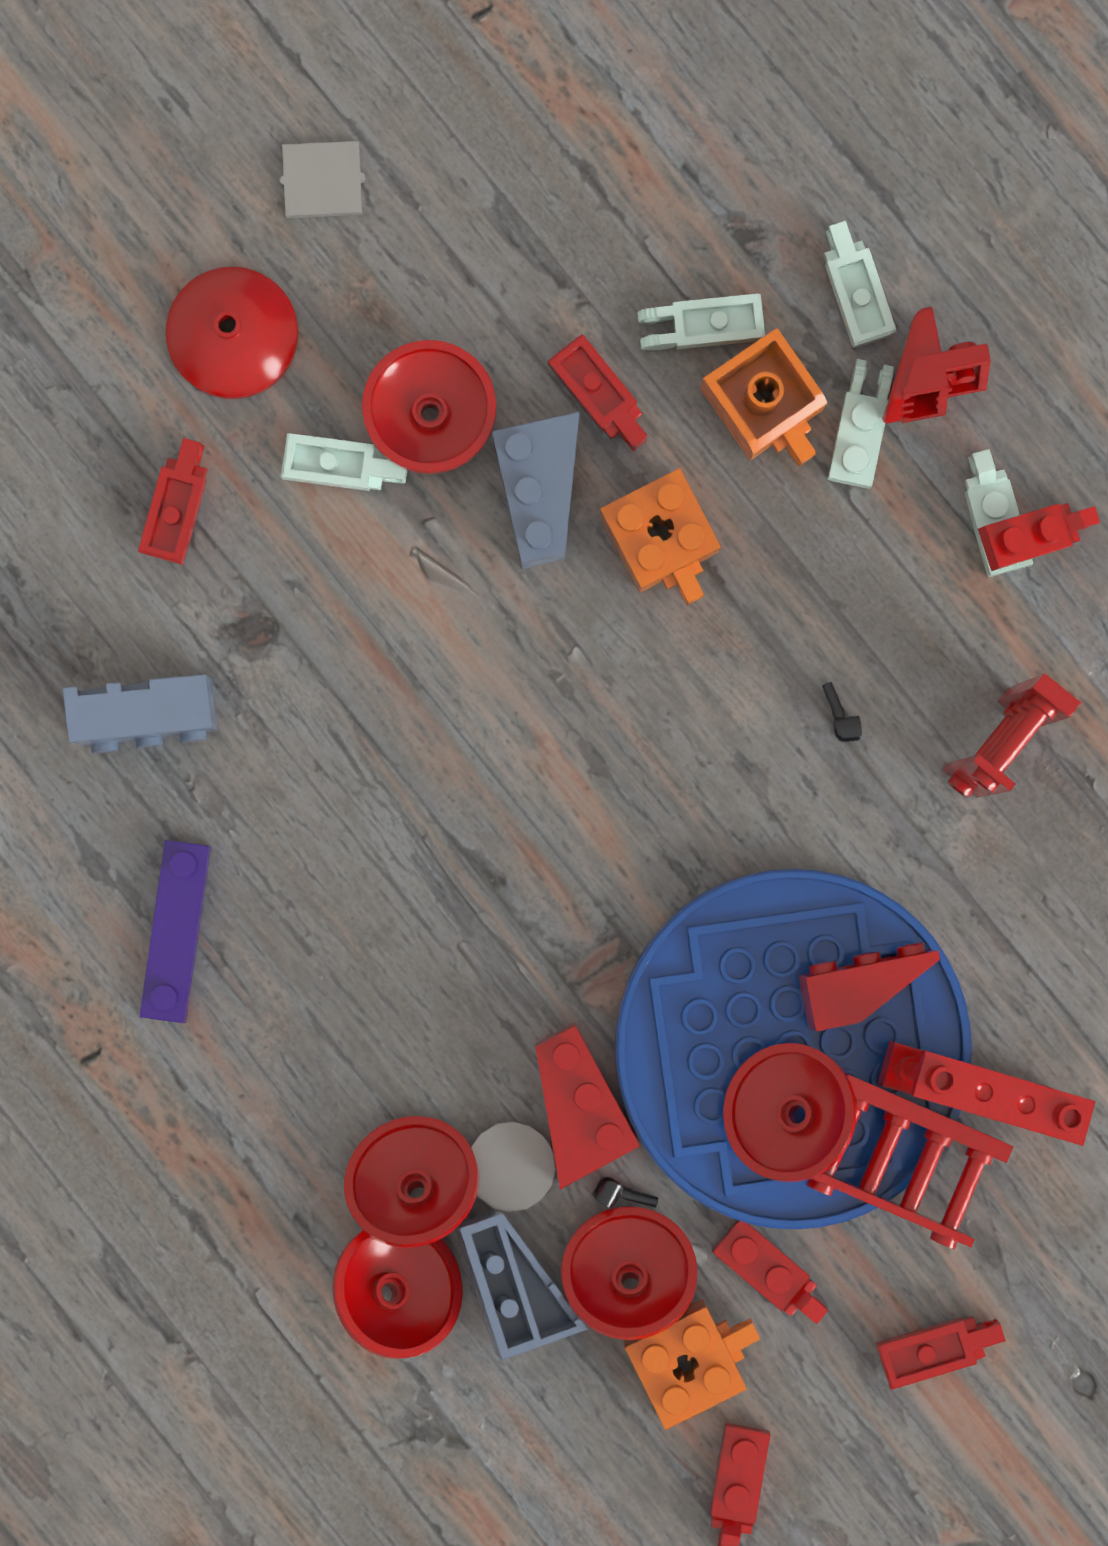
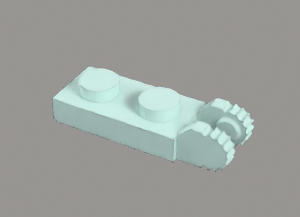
[637,293,765,351]
[827,359,894,489]

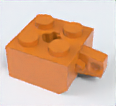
[700,328,827,466]
[599,468,721,606]
[623,1299,761,1430]

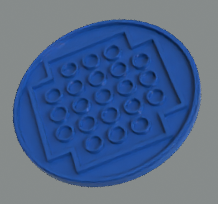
[614,869,972,1230]

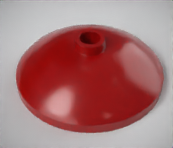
[166,267,299,399]
[362,340,496,474]
[723,1043,857,1182]
[344,1116,479,1248]
[561,1206,698,1340]
[332,1230,463,1359]

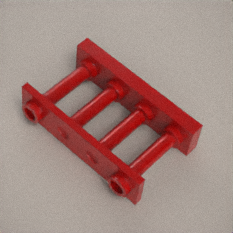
[942,673,1081,798]
[877,1041,1096,1146]
[806,1073,1014,1250]

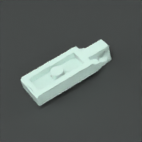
[823,221,897,349]
[281,433,407,491]
[964,449,1033,577]

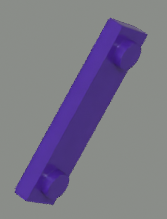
[139,840,211,1023]

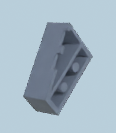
[492,412,580,569]
[62,674,218,754]
[455,1209,588,1360]

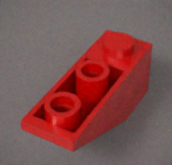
[798,943,940,1032]

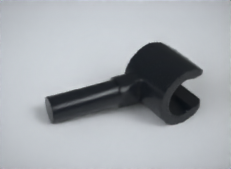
[822,682,862,742]
[592,1177,658,1209]

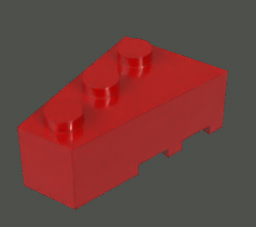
[535,1023,640,1190]

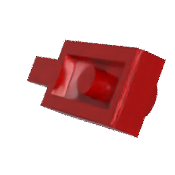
[547,334,648,451]
[138,438,208,565]
[978,503,1100,571]
[712,1220,828,1324]
[876,1316,1006,1390]
[710,1423,771,1546]

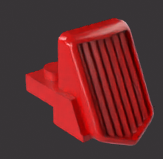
[882,306,991,424]

